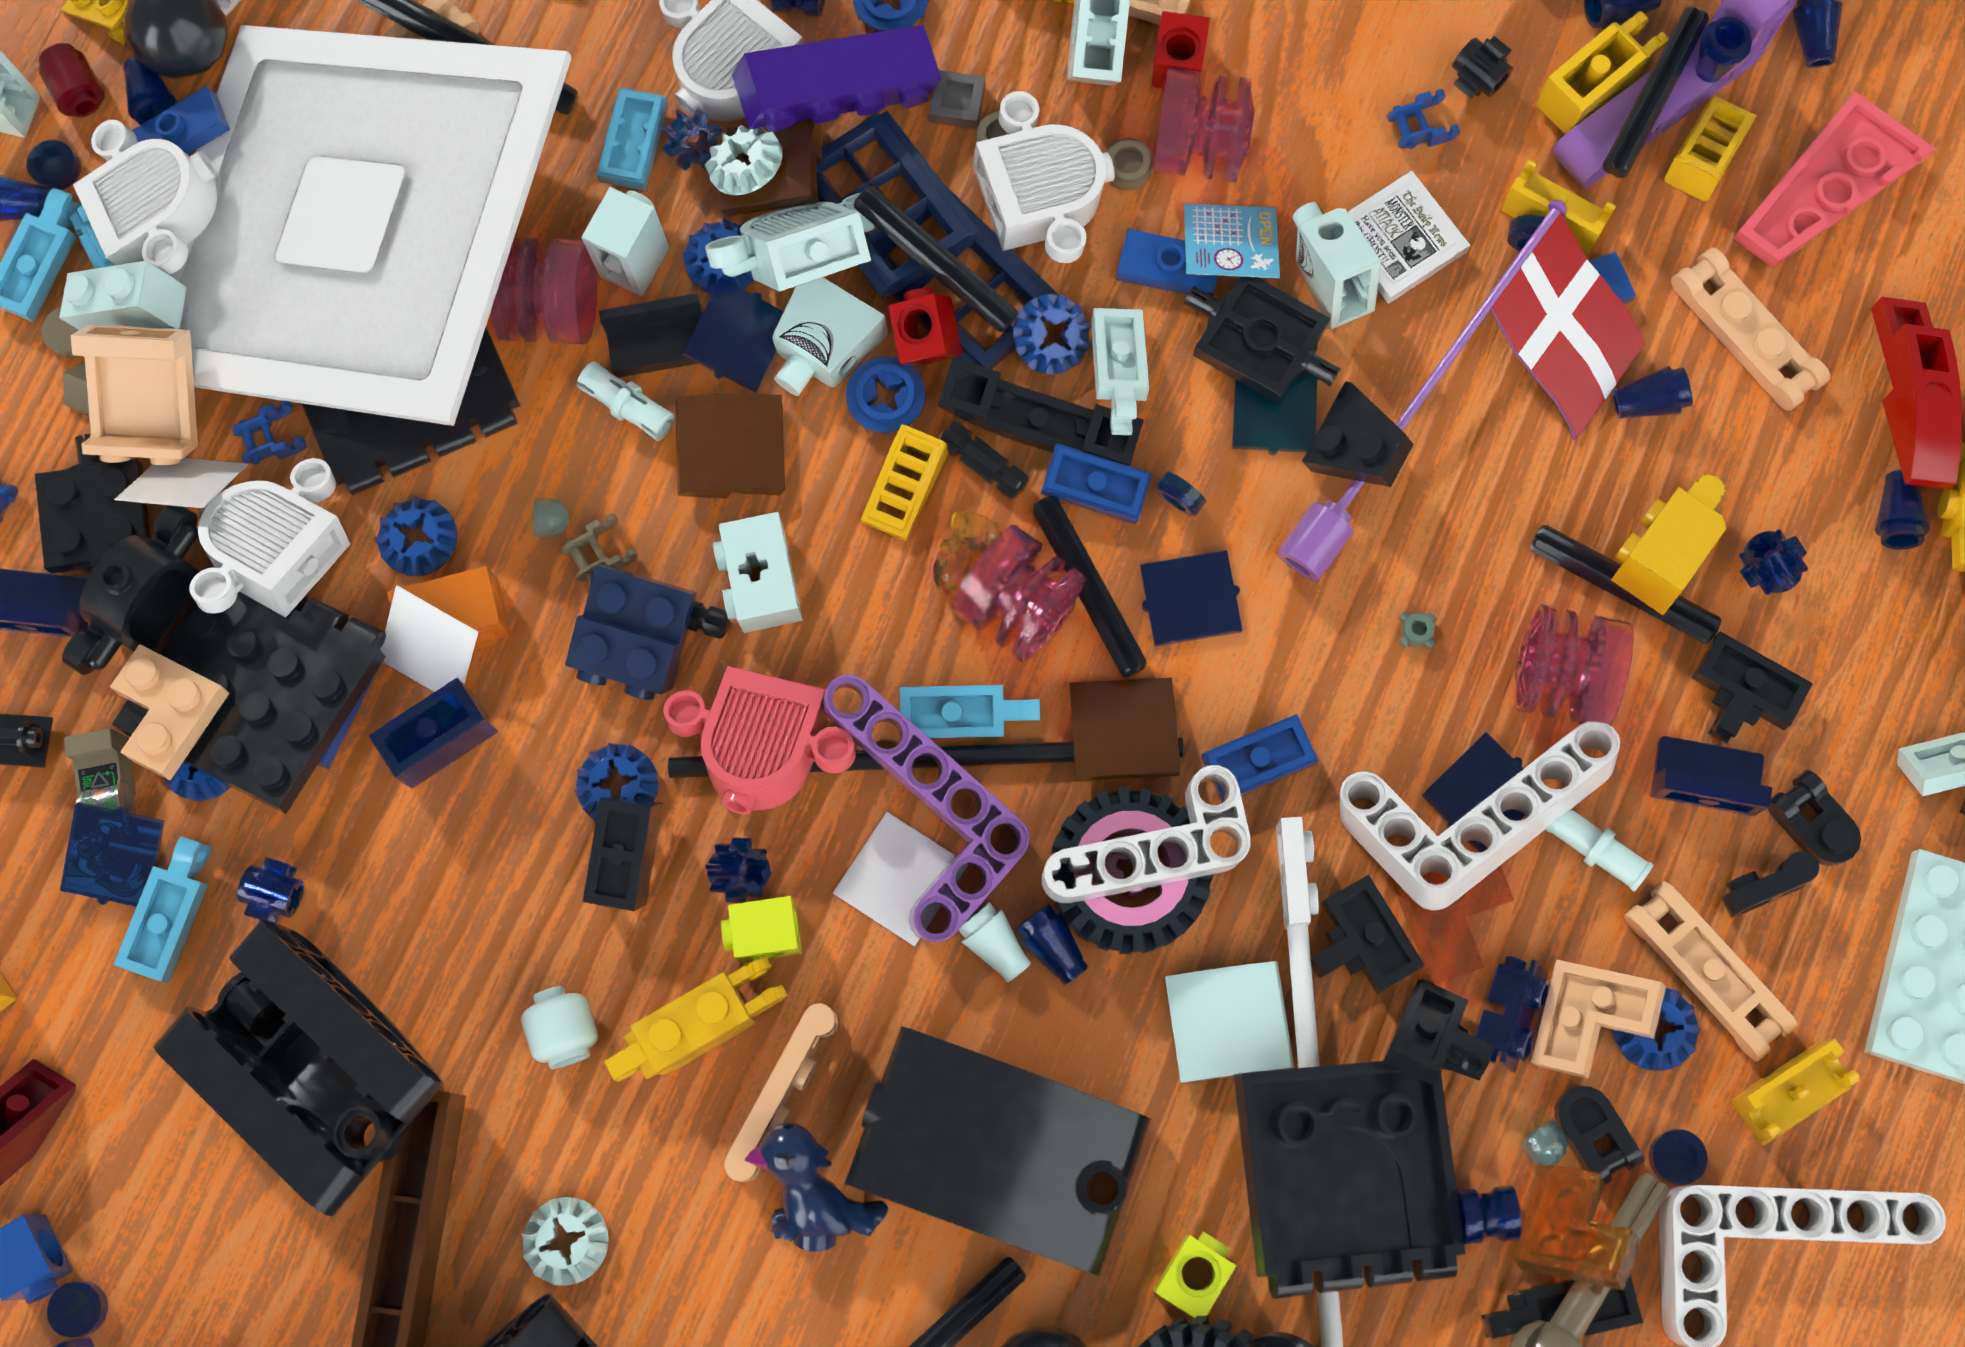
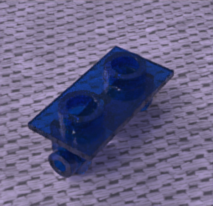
[1475,956,1550,1073]

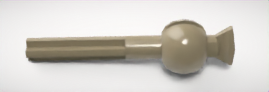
[1510,1173,1670,1347]

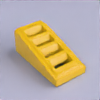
[1664,94,1757,201]
[861,424,948,542]

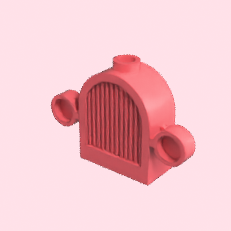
[663,666,856,815]

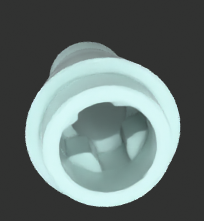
[958,902,1031,983]

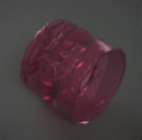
[1153,67,1255,183]
[491,237,597,344]
[952,525,1086,663]
[1515,604,1634,726]

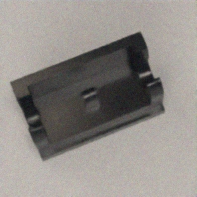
[583,796,663,911]

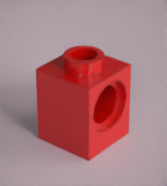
[1151,11,1210,94]
[888,288,963,367]

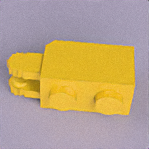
[1535,11,1669,134]
[1611,473,1727,615]

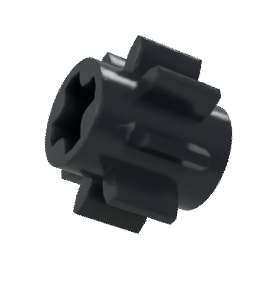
[1452,36,1514,99]

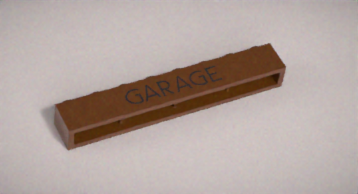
[351,1091,466,1347]

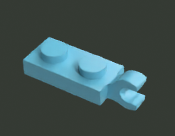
[0,187,82,322]
[900,685,1041,738]
[113,836,212,983]

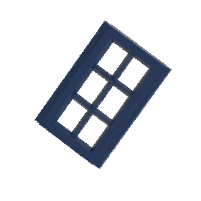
[816,110,981,299]
[875,183,1059,370]

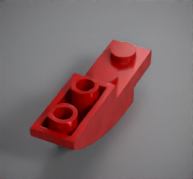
[1871,296,1962,489]

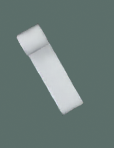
[1042,765,1251,903]

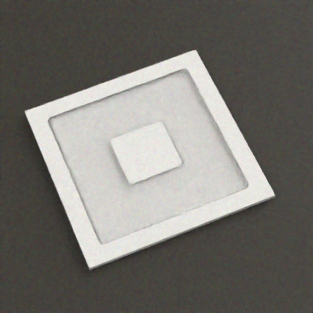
[168,25,572,426]

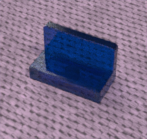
[0,569,89,637]
[1650,736,1772,816]

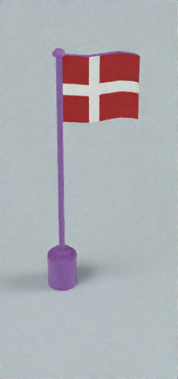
[1277,200,1645,582]

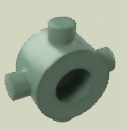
[1399,612,1437,649]

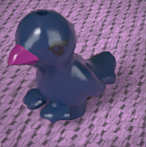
[744,1123,889,1252]

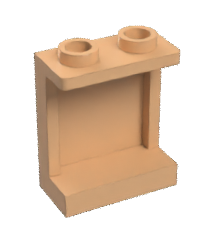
[71,324,198,466]

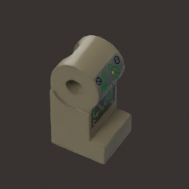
[64,728,136,833]

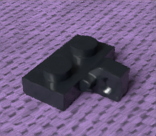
[1692,631,1813,744]
[1311,875,1425,994]
[1383,979,1495,1086]

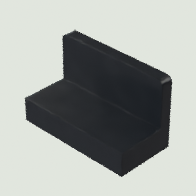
[599,294,713,378]

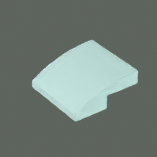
[1165,961,1294,1083]

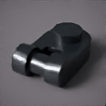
[1766,770,1861,866]
[1721,851,1819,918]
[1554,1086,1644,1189]

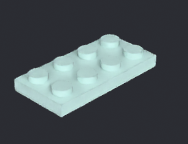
[1864,849,1965,1084]

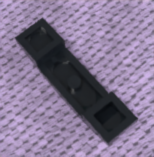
[937,357,1144,466]

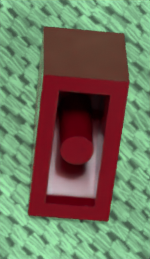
[0,1059,76,1186]

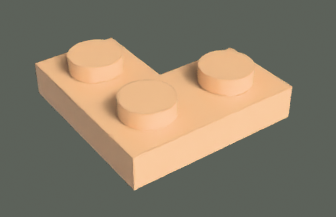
[110,644,229,781]
[1531,959,1666,1078]

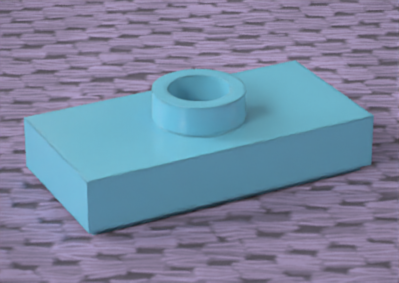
[596,88,668,191]

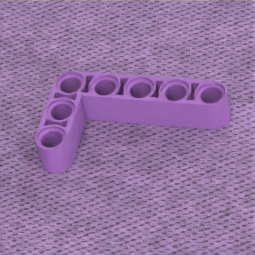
[1551,0,1797,189]
[823,674,1030,942]

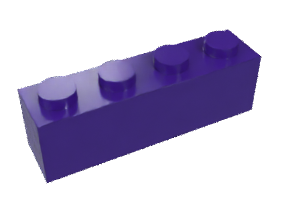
[732,25,942,131]

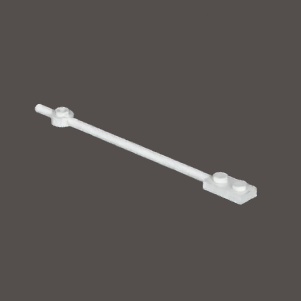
[1275,817,1344,1347]

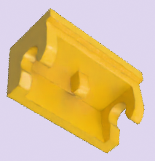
[1500,159,1616,257]
[1730,1039,1859,1146]

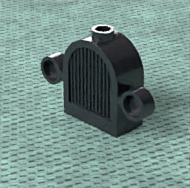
[62,505,200,675]

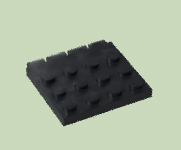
[302,326,521,496]
[112,592,386,814]
[1233,1061,1466,1299]

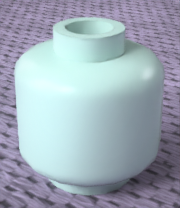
[521,986,598,1069]

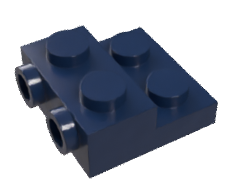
[565,564,697,700]

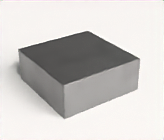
[929,70,986,129]

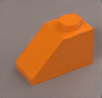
[387,566,511,650]

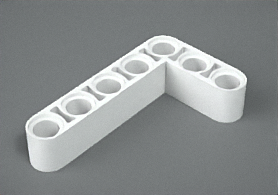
[1339,720,1621,910]
[1659,1185,1946,1347]

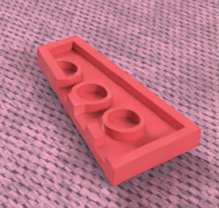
[1733,91,1936,268]

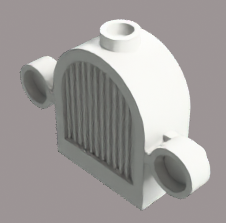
[659,0,804,121]
[973,91,1115,263]
[73,120,218,274]
[190,458,350,618]

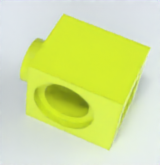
[721,896,803,963]
[1152,1232,1237,1318]

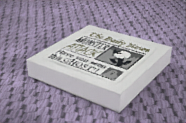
[1348,171,1470,304]

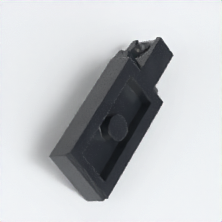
[1481,1267,1643,1339]

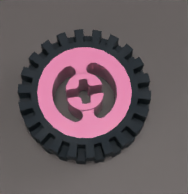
[1050,787,1213,954]

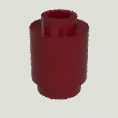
[39,43,105,117]

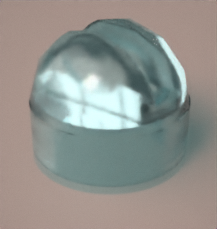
[533,497,569,538]
[1518,1119,1568,1167]

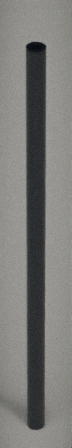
[668,737,1183,778]

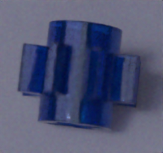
[661,108,723,171]
[1739,530,1808,595]
[705,838,772,903]
[237,857,304,923]

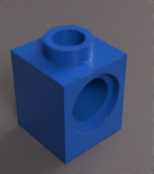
[0,1215,73,1304]

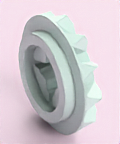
[704,125,782,195]
[521,1197,609,1285]

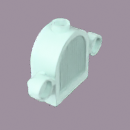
[705,193,875,292]

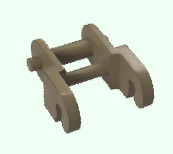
[561,513,638,582]

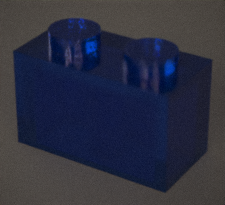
[368,677,498,789]

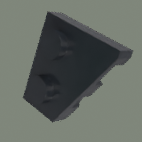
[1302,381,1414,487]

